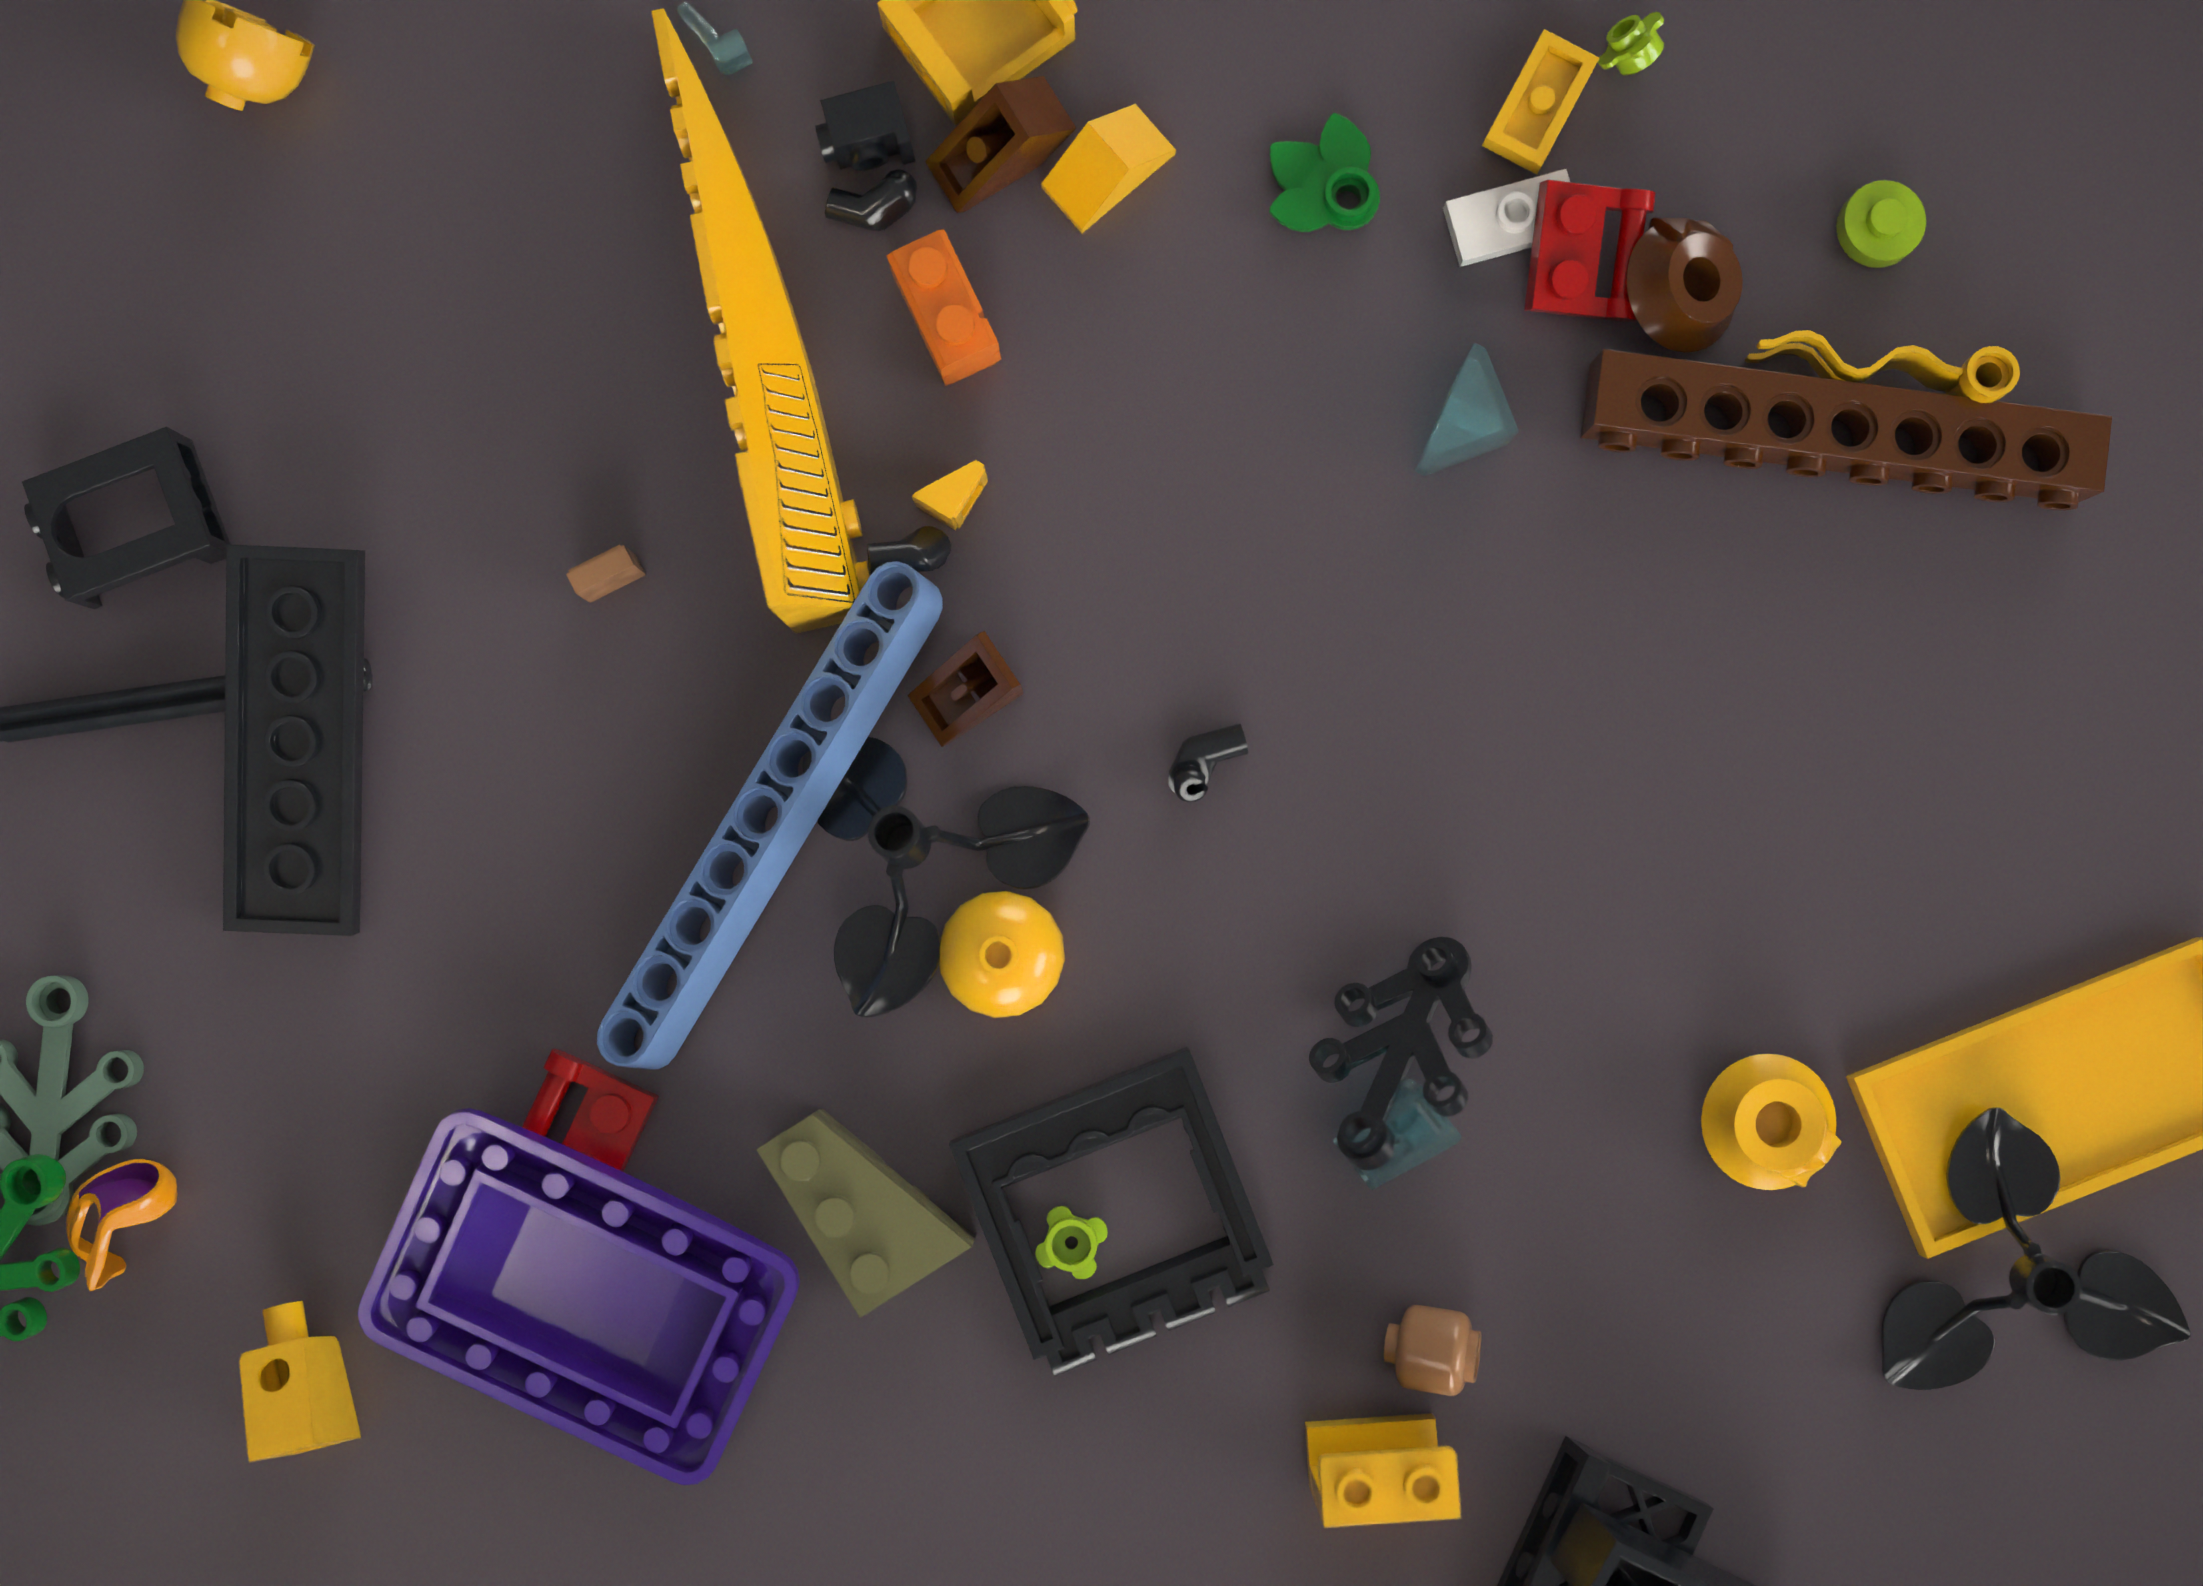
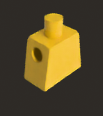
[239,1301,361,1462]

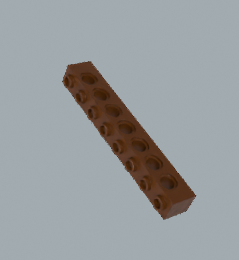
[1581,349,2112,510]

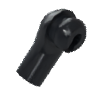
[1169,724,1248,802]

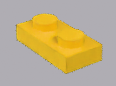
[1482,29,1599,175]

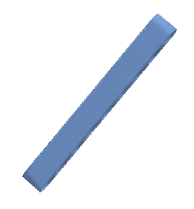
[597,561,943,1070]

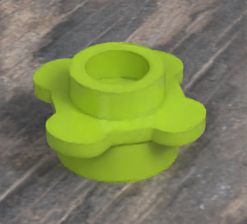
[1598,12,1664,75]
[1035,1206,1108,1279]

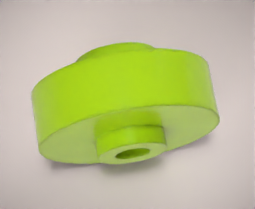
[1836,180,1926,268]

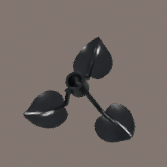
[803,737,1090,1018]
[1881,1107,2191,1390]

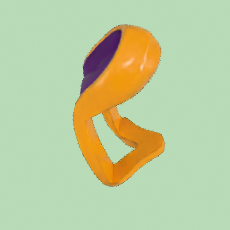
[66,1159,178,1291]

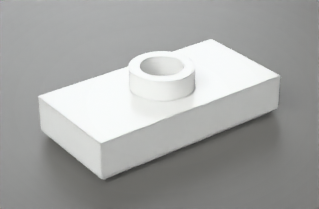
[1443,169,1570,267]

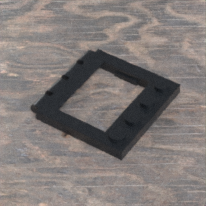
[949,1047,1274,1376]

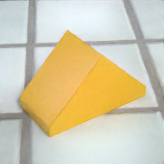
[1041,104,1176,233]

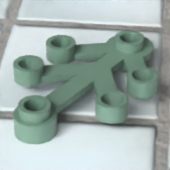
[0,975,144,1226]

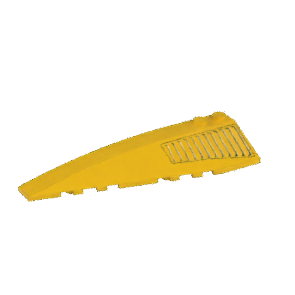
[651,8,870,633]

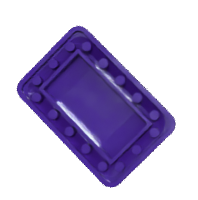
[357,1108,800,1485]

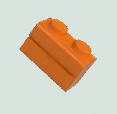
[886,229,1002,386]

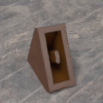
[907,631,1024,747]

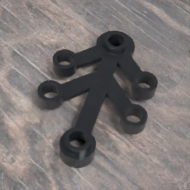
[1309,937,1493,1170]

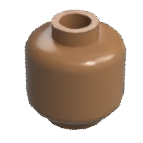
[1384,1305,1482,1396]

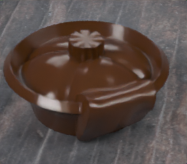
[1627,217,1743,353]

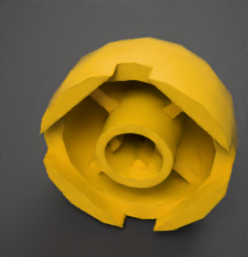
[175,0,315,111]
[939,891,1065,1018]

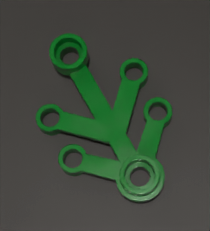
[0,1154,80,1341]

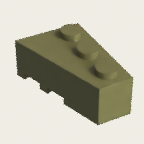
[756,1108,976,1318]

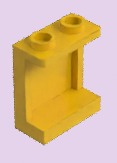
[877,0,1078,126]
[1305,1413,1461,1527]

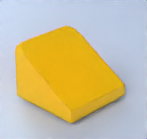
[912,460,988,530]

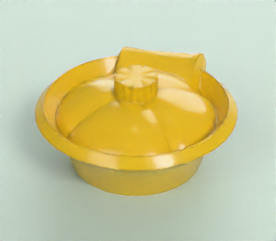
[1701,1054,1842,1190]

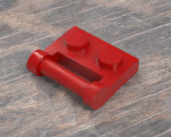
[1524,180,1656,322]
[522,1049,659,1172]

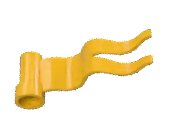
[1745,330,2020,403]

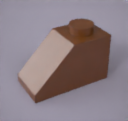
[925,76,1077,213]

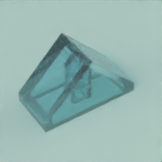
[1414,343,1519,476]
[1333,1079,1462,1190]

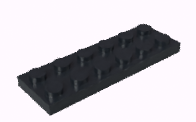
[223,544,365,936]

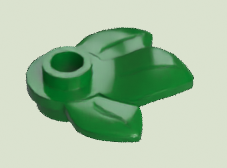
[1269,113,1380,232]

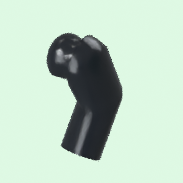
[825,169,917,231]
[867,526,951,575]

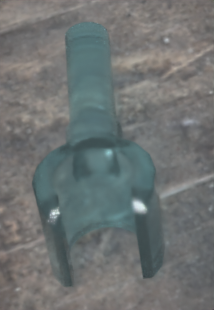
[677,2,753,75]

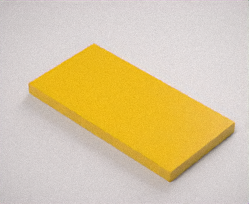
[1846,937,2203,1259]

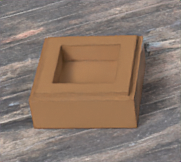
[566,544,646,603]

